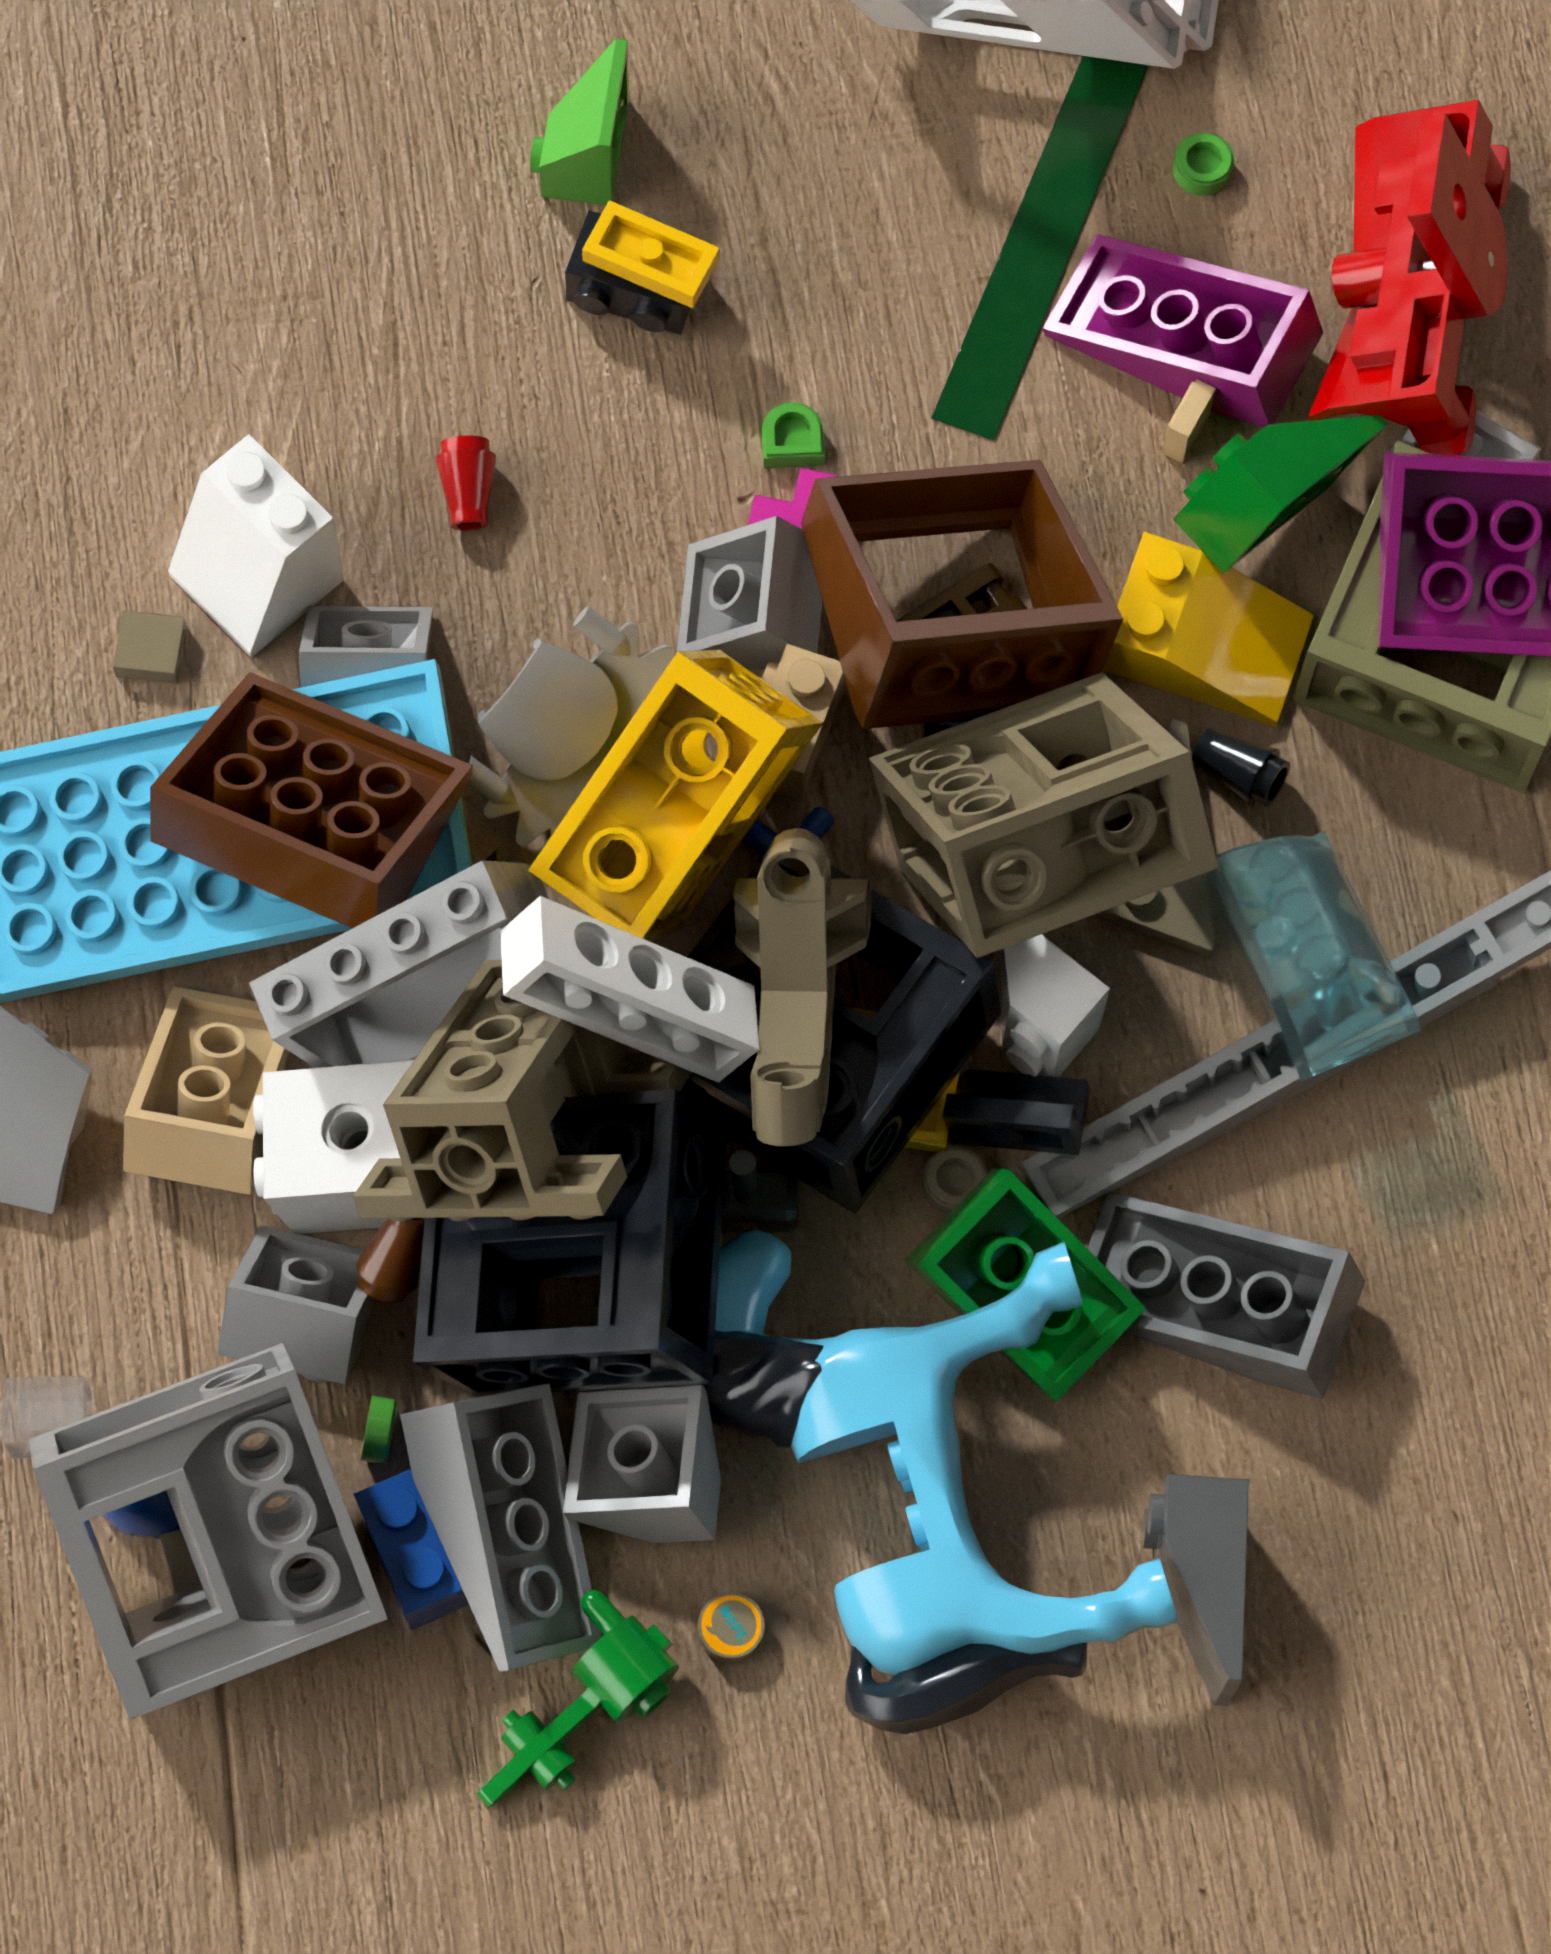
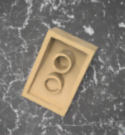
[123,986,289,1195]

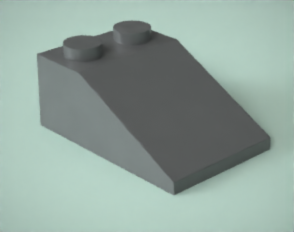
[1142,1474,1249,1706]

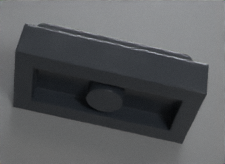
[942,1069,1090,1155]

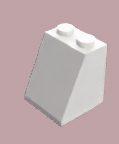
[168,434,344,658]

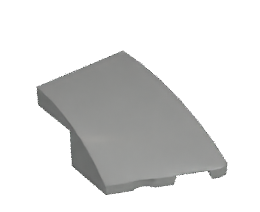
[0,1005,93,1215]

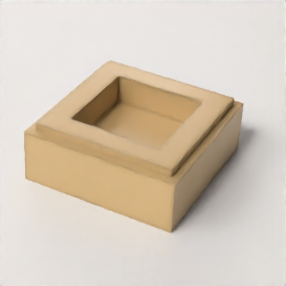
[1163,379,1216,464]

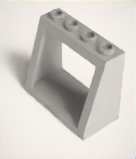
[249,860,549,1068]

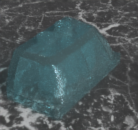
[1206,831,1422,1081]

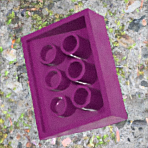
[1378,452,1551,656]

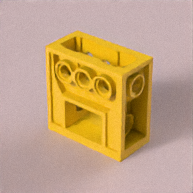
[528,650,823,942]

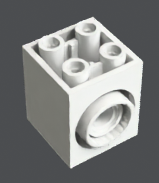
[253,1060,414,1234]

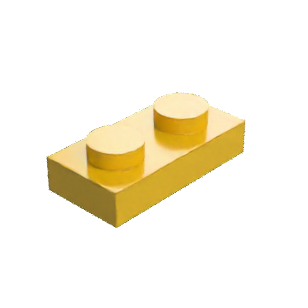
[582,200,720,309]

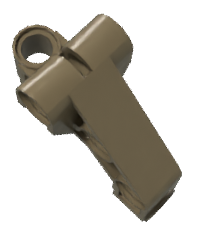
[733,828,872,1146]

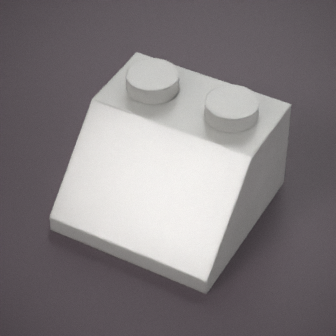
[993,934,1110,1077]

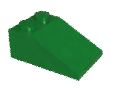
[1173,415,1388,574]
[904,1167,1147,1402]

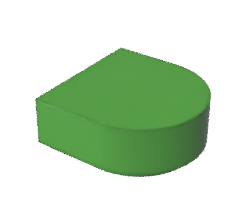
[762,402,825,468]

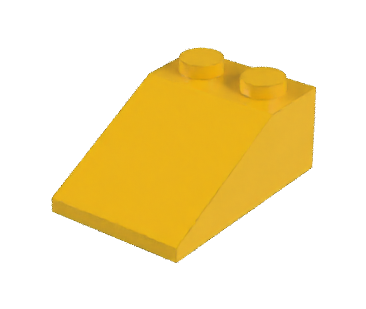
[1103,532,1314,727]

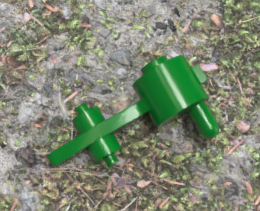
[477,1590,679,1809]

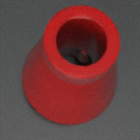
[435,435,496,531]

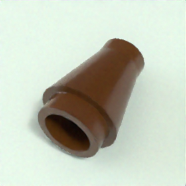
[356,1218,425,1303]

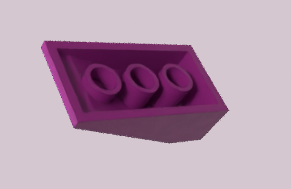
[1042,234,1324,427]

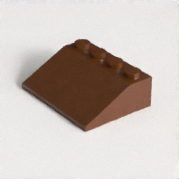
[150,672,473,928]

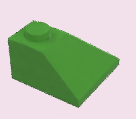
[530,38,629,205]

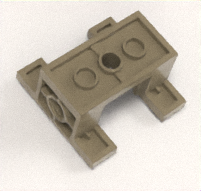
[353,960,692,1222]

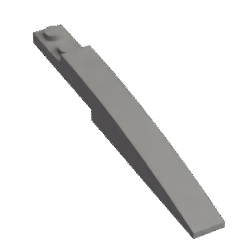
[1021,870,1551,1218]

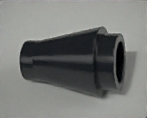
[1192,728,1290,807]

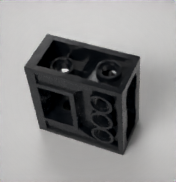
[680,849,1001,1214]
[413,1088,727,1396]

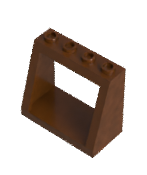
[801,460,1123,729]

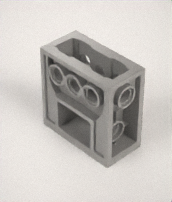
[28,1343,388,1720]

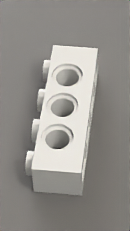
[500,896,760,1083]

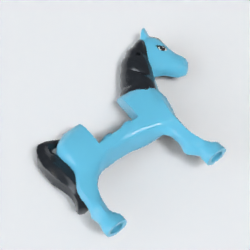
[660,1229,1179,1734]

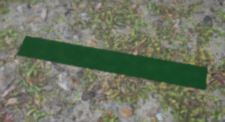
[931,56,1148,440]

